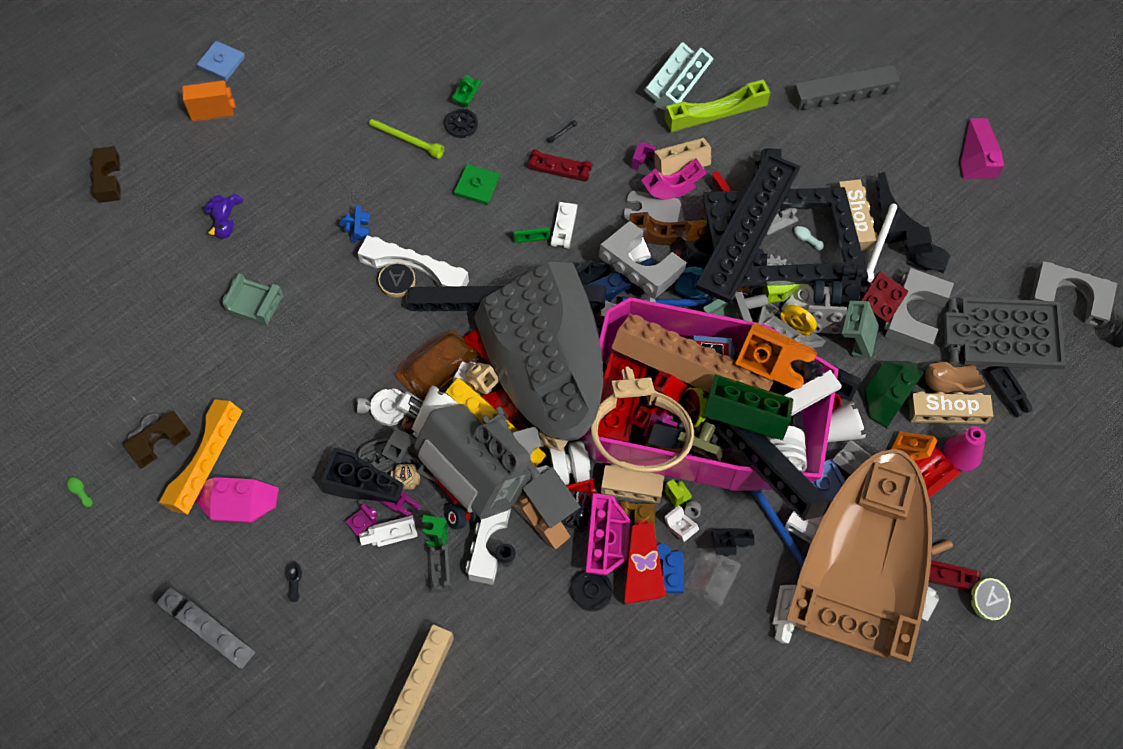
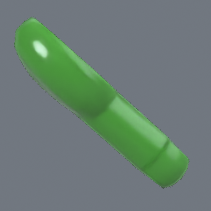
[67,477,93,508]

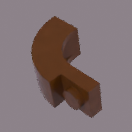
[629,212,688,246]

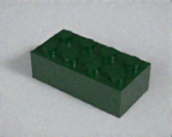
[703,374,794,441]

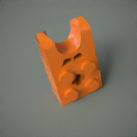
[735,322,817,389]

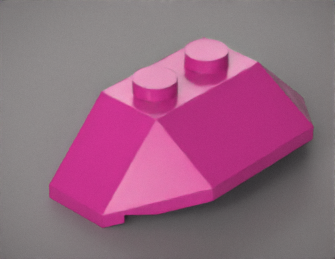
[196,477,279,523]
[585,493,630,575]

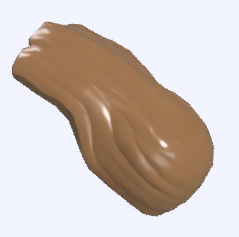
[924,362,985,393]

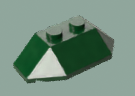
[865,361,925,429]

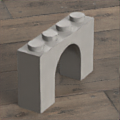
[599,221,687,299]
[1030,261,1117,329]
[884,268,954,353]

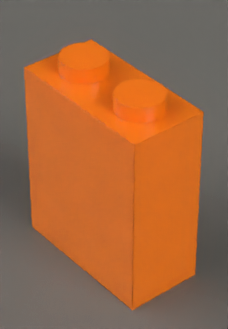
[182,80,236,121]

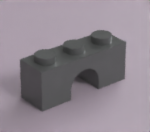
[382,428,436,482]

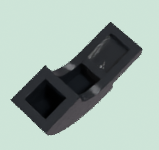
[644,420,685,449]

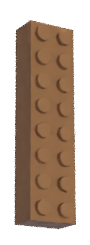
[611,314,774,392]

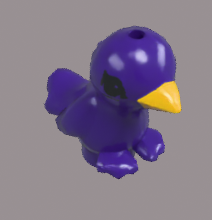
[205,193,243,239]

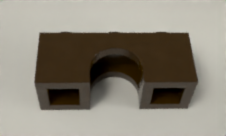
[91,146,121,203]
[123,410,191,469]

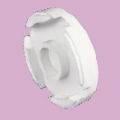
[370,388,406,426]

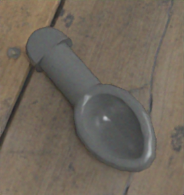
[127,413,160,440]

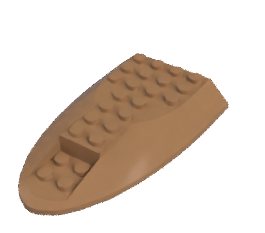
[786,449,932,663]

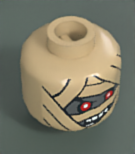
[390,464,420,490]

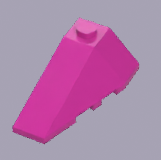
[960,118,1004,179]

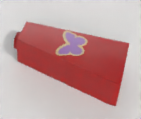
[623,520,666,605]

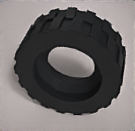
[681,239,713,269]

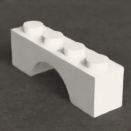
[466,509,511,585]

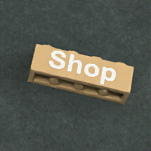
[838,180,878,251]
[908,392,993,424]

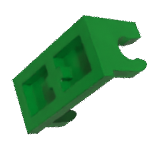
[422,515,449,549]

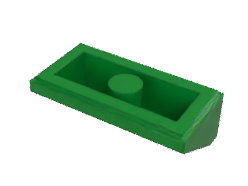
[513,227,550,243]

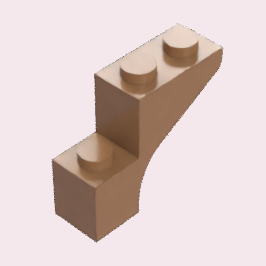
[512,489,571,550]

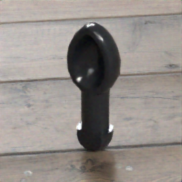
[287,562,302,602]

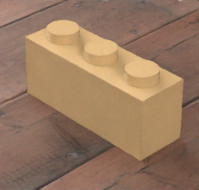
[655,138,711,175]
[601,464,664,504]

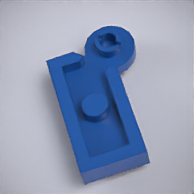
[657,544,684,594]

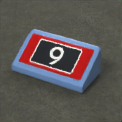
[694,336,735,358]

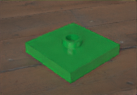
[454,164,500,205]

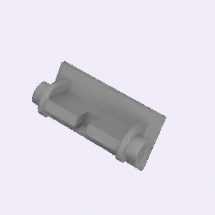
[767,208,798,235]

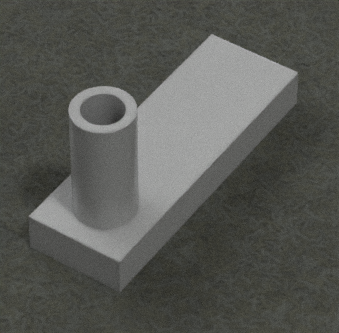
[735,291,768,322]

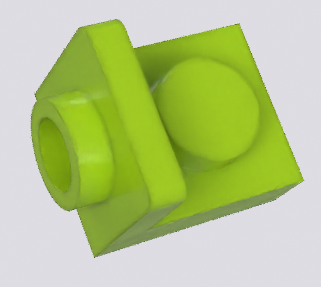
[665,479,692,507]

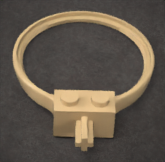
[591,367,694,472]

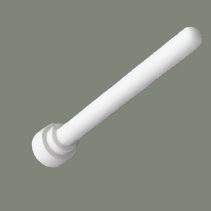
[861,203,897,286]

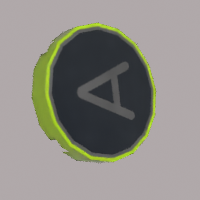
[680,388,706,428]

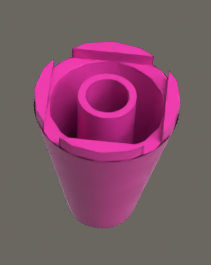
[943,426,986,472]

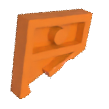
[891,431,937,461]

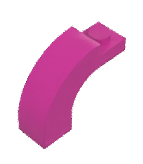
[642,158,707,199]

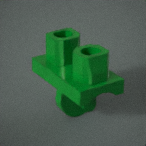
[452,75,482,108]

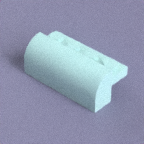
[644,42,714,111]

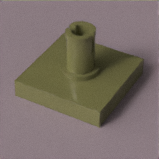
[678,422,723,462]

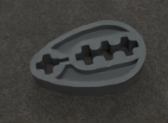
[358,438,408,475]

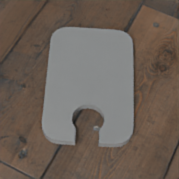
[624,191,681,222]

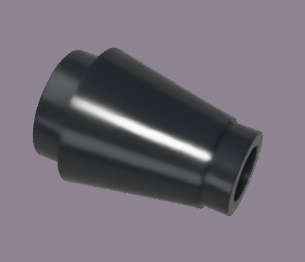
[495,544,516,566]

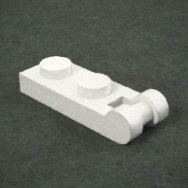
[551,202,577,249]

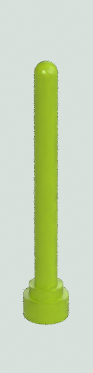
[369,119,444,159]

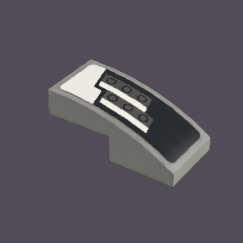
[396,391,424,422]

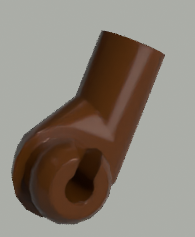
[401,415,414,432]

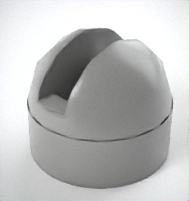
[357,398,371,414]
[684,501,701,518]

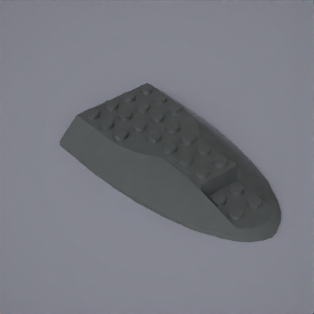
[474,262,603,441]

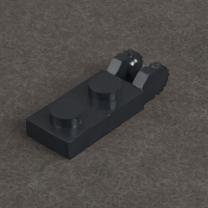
[988,366,1033,418]

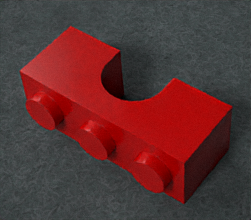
[631,371,688,431]

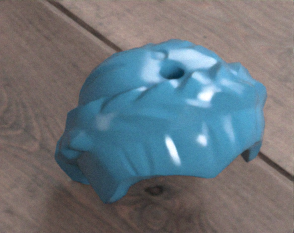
[675,267,707,299]

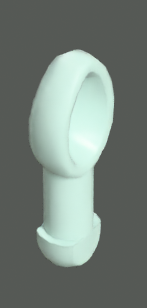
[794,226,824,250]

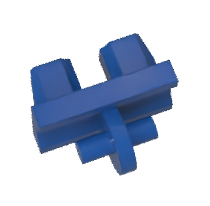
[340,205,370,243]

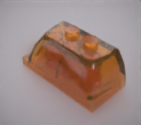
[395,329,479,401]

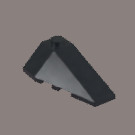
[320,448,404,503]

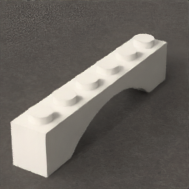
[358,235,469,286]

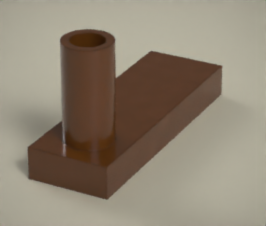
[681,211,710,241]

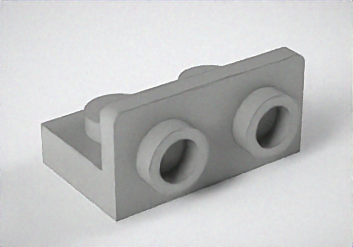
[832,440,872,475]

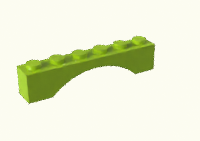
[665,79,770,132]

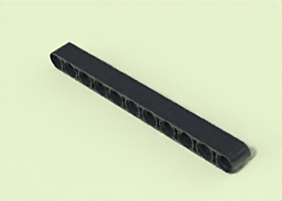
[405,284,607,311]

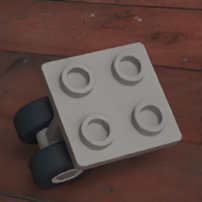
[808,280,847,334]

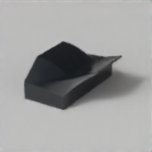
[909,245,951,274]

